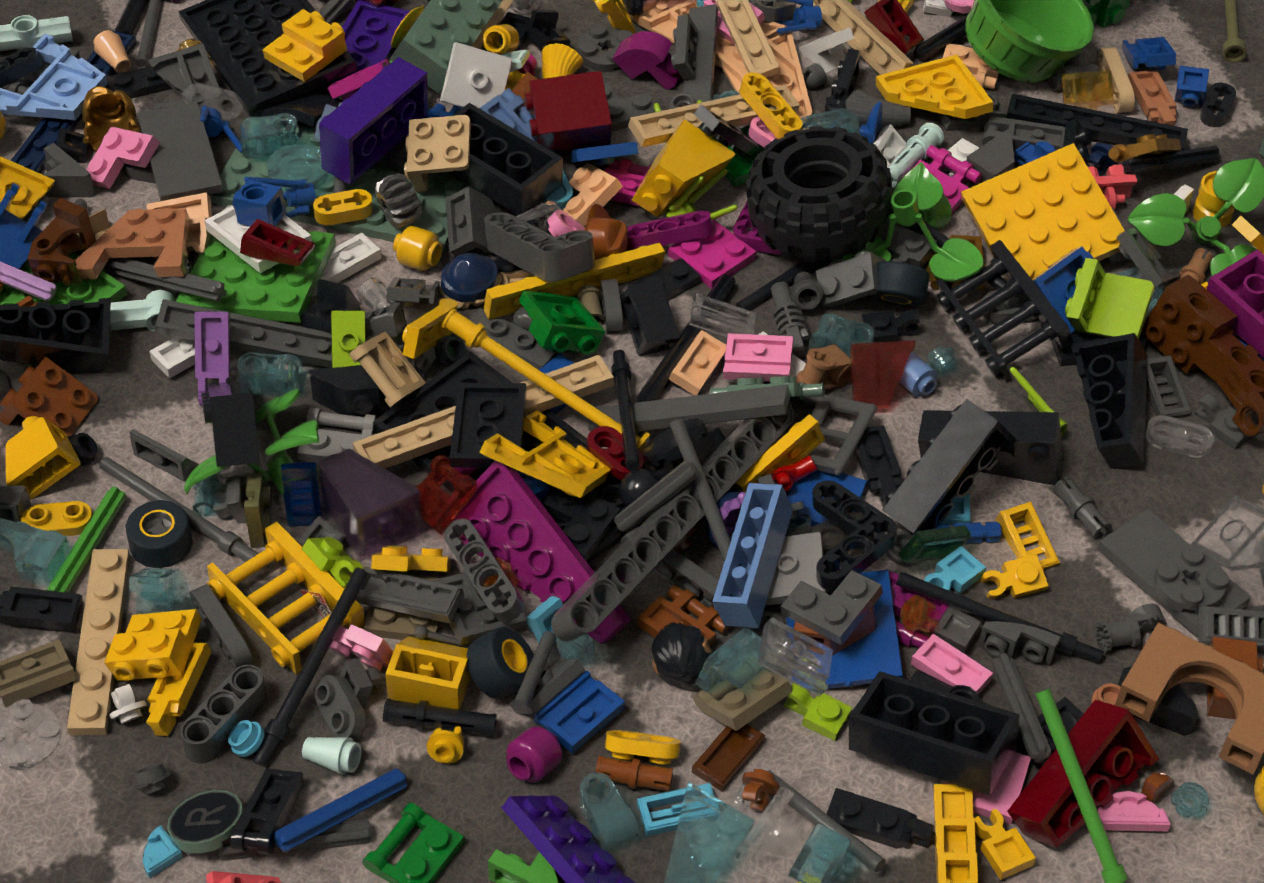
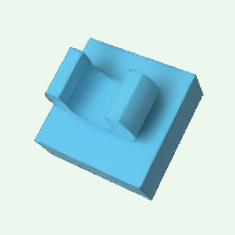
[526,596,563,643]

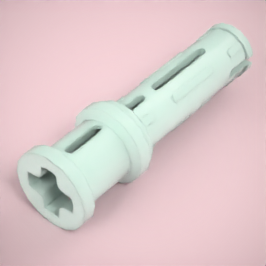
[887,123,944,188]

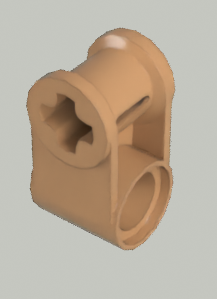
[796,344,859,390]

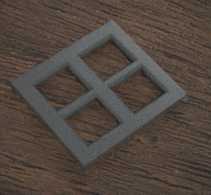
[763,394,877,476]

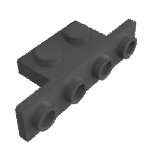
[671,4,718,102]

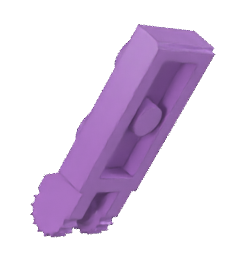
[194,312,231,406]

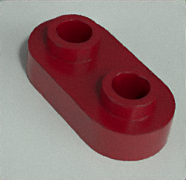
[587,426,645,480]

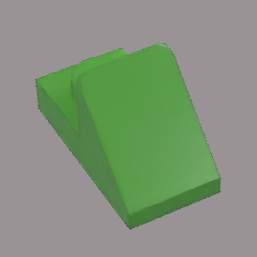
[488,849,558,883]

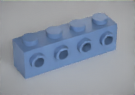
[712,483,793,628]

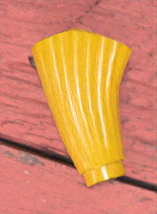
[542,43,583,79]

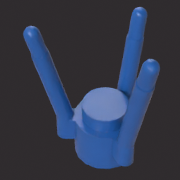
[775,0,822,34]
[200,106,245,153]
[244,177,316,219]

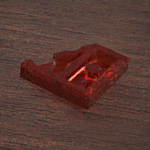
[850,340,916,409]

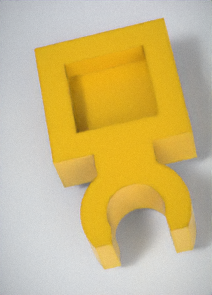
[980,554,1049,599]
[975,809,1036,880]

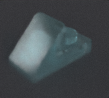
[129,568,179,613]
[788,824,854,883]

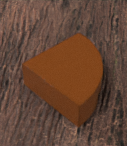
[1141,772,1174,803]

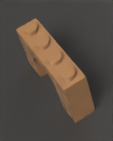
[1115,622,1264,775]

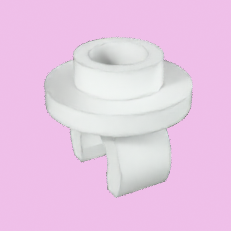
[109,684,147,724]

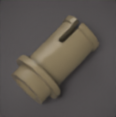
[576,285,605,324]

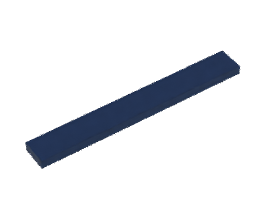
[11,30,137,173]

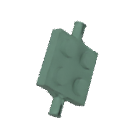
[710,376,825,399]

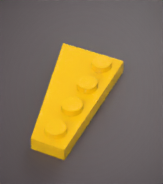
[0,156,55,220]

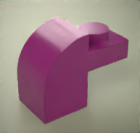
[612,31,680,90]

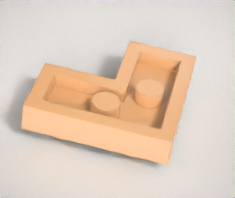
[562,163,623,226]

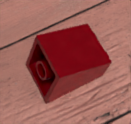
[524,71,612,151]

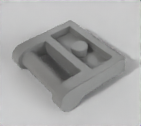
[297,407,377,469]

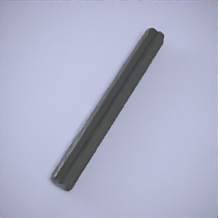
[109,258,227,301]

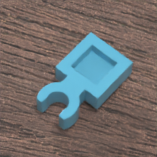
[924,546,986,593]

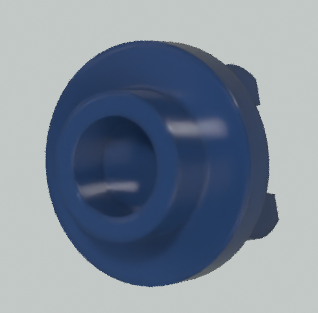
[1088,143,1118,176]

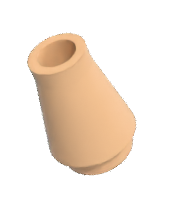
[93,30,131,73]

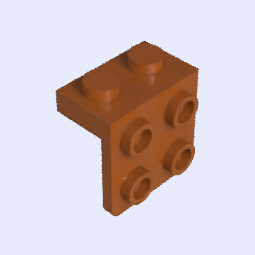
[0,356,98,437]

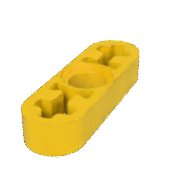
[739,72,803,139]

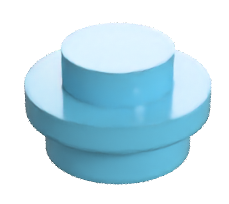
[228,720,265,757]

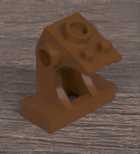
[28,197,96,285]

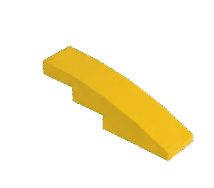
[933,784,978,883]

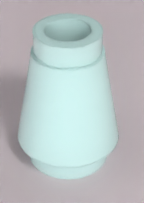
[302,737,361,775]

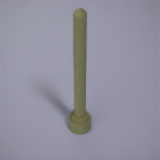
[1222,0,1246,62]

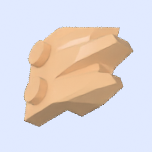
[147,192,212,268]

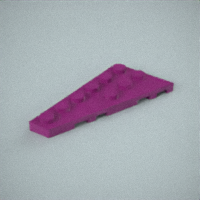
[433,460,631,644]

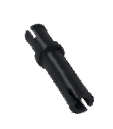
[383,698,497,738]

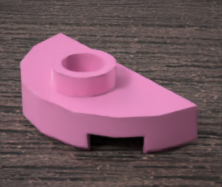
[1097,791,1171,832]

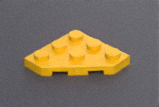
[876,54,993,119]

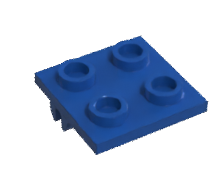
[0,183,48,270]

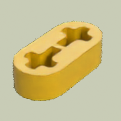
[313,189,373,225]

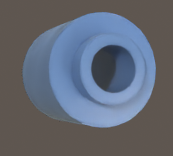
[889,351,938,397]

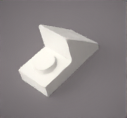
[799,27,854,73]

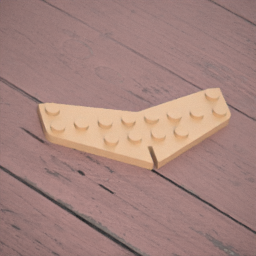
[630,0,812,129]

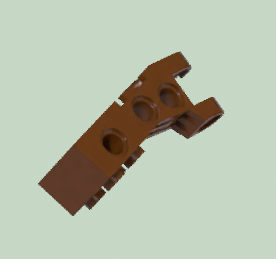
[1141,275,1264,436]

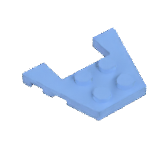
[0,33,108,120]

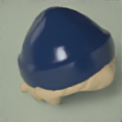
[439,253,502,309]

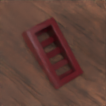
[864,0,924,54]
[240,219,315,267]

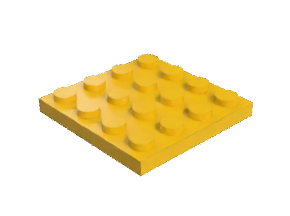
[961,143,1125,281]

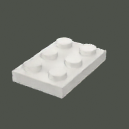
[204,206,312,273]

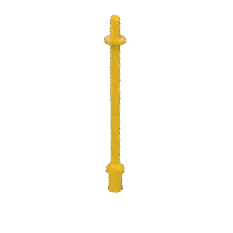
[442,308,665,466]

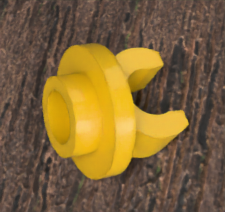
[426,726,464,764]

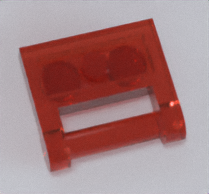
[405,455,477,535]

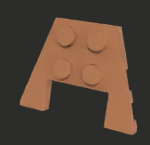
[75,207,190,279]

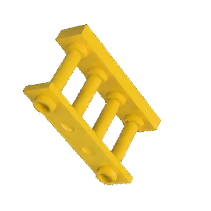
[207,521,365,674]

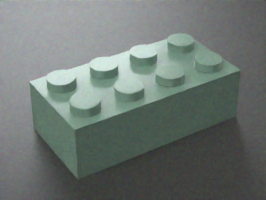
[390,0,501,94]

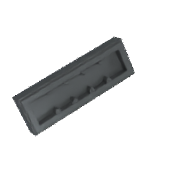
[469,308,560,370]
[355,566,465,623]

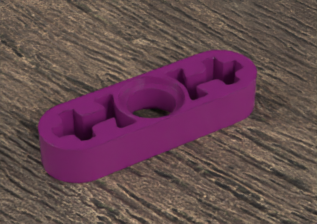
[627,211,714,251]

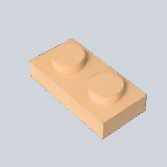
[669,330,726,396]

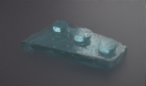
[664,781,754,883]

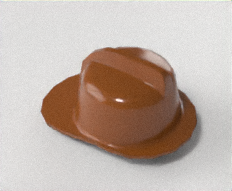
[584,204,628,260]

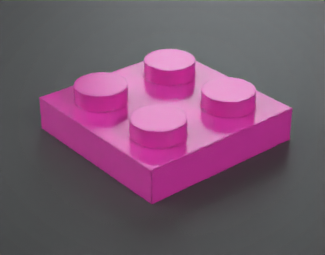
[668,220,757,289]

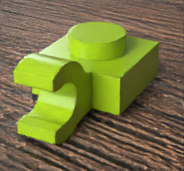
[302,537,364,587]
[784,683,853,741]

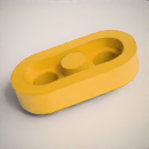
[21,501,92,539]
[605,730,681,764]

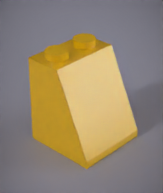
[632,119,735,217]

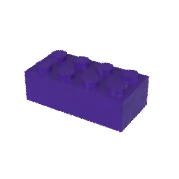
[319,57,428,185]

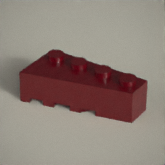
[1007,699,1159,848]

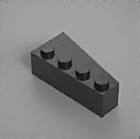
[0,298,111,373]
[1071,333,1147,469]
[201,380,260,467]
[918,410,1064,486]

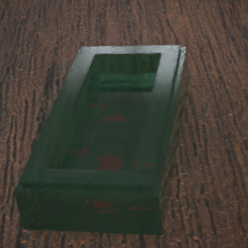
[899,525,971,563]

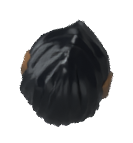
[651,622,712,692]

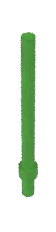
[1035,688,1128,883]

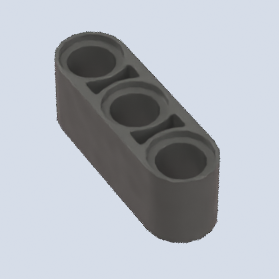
[180,665,267,764]

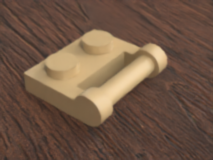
[349,331,426,408]

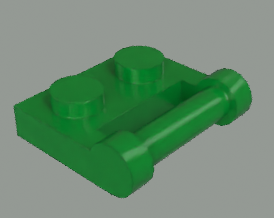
[362,803,465,883]

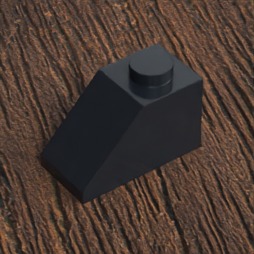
[309,365,381,416]

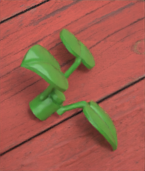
[1128,158,1264,276]
[834,162,984,282]
[184,388,319,495]

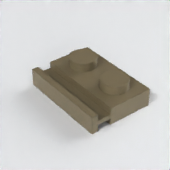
[0,639,77,707]

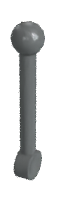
[414,625,471,648]

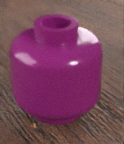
[506,726,562,783]

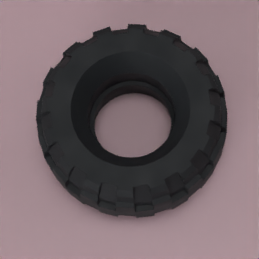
[746,126,892,262]

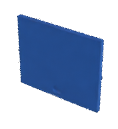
[786,569,903,691]

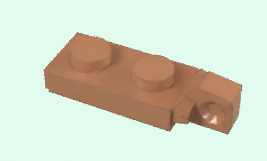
[1128,70,1177,126]

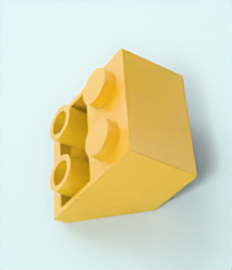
[385,636,471,709]

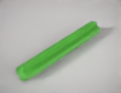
[47,487,126,593]

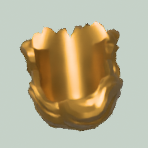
[82,86,141,153]

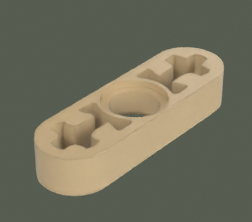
[1097,47,1135,113]

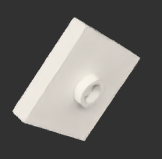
[440,42,512,108]

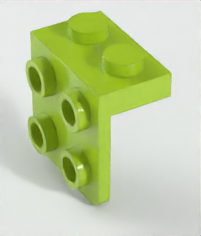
[1065,258,1155,339]

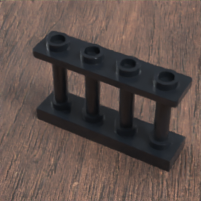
[936,240,1074,383]

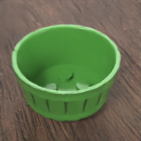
[965,0,1094,83]

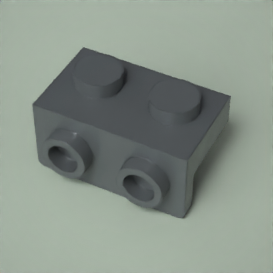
[816,251,886,308]

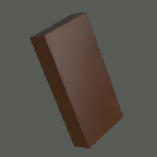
[691,724,765,792]

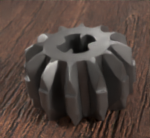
[375,173,422,229]

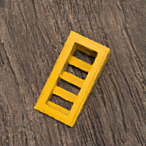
[995,501,1060,570]

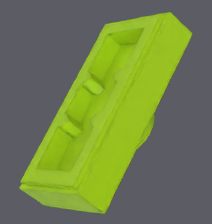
[331,311,365,368]

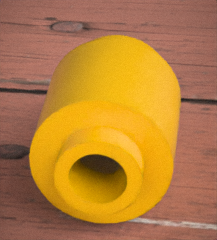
[483,24,519,55]

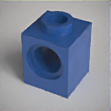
[233,179,287,226]

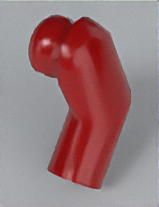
[773,455,818,492]

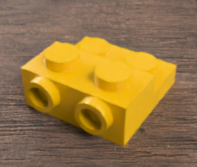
[262,9,347,82]
[104,609,202,681]

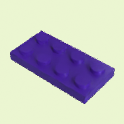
[329,0,410,90]
[501,795,636,883]

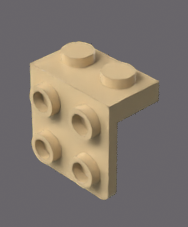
[404,115,471,192]

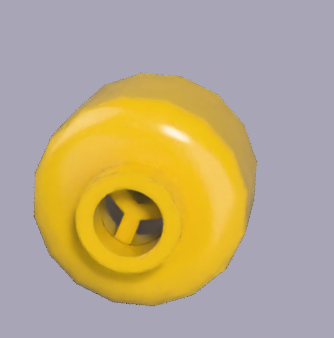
[393,226,442,271]

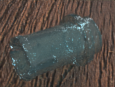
[192,474,220,516]

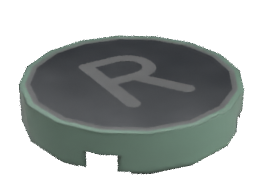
[167,790,244,854]

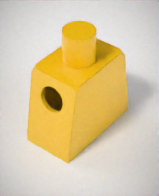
[6,416,81,500]

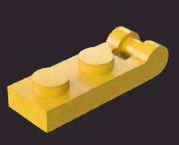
[402,298,458,359]

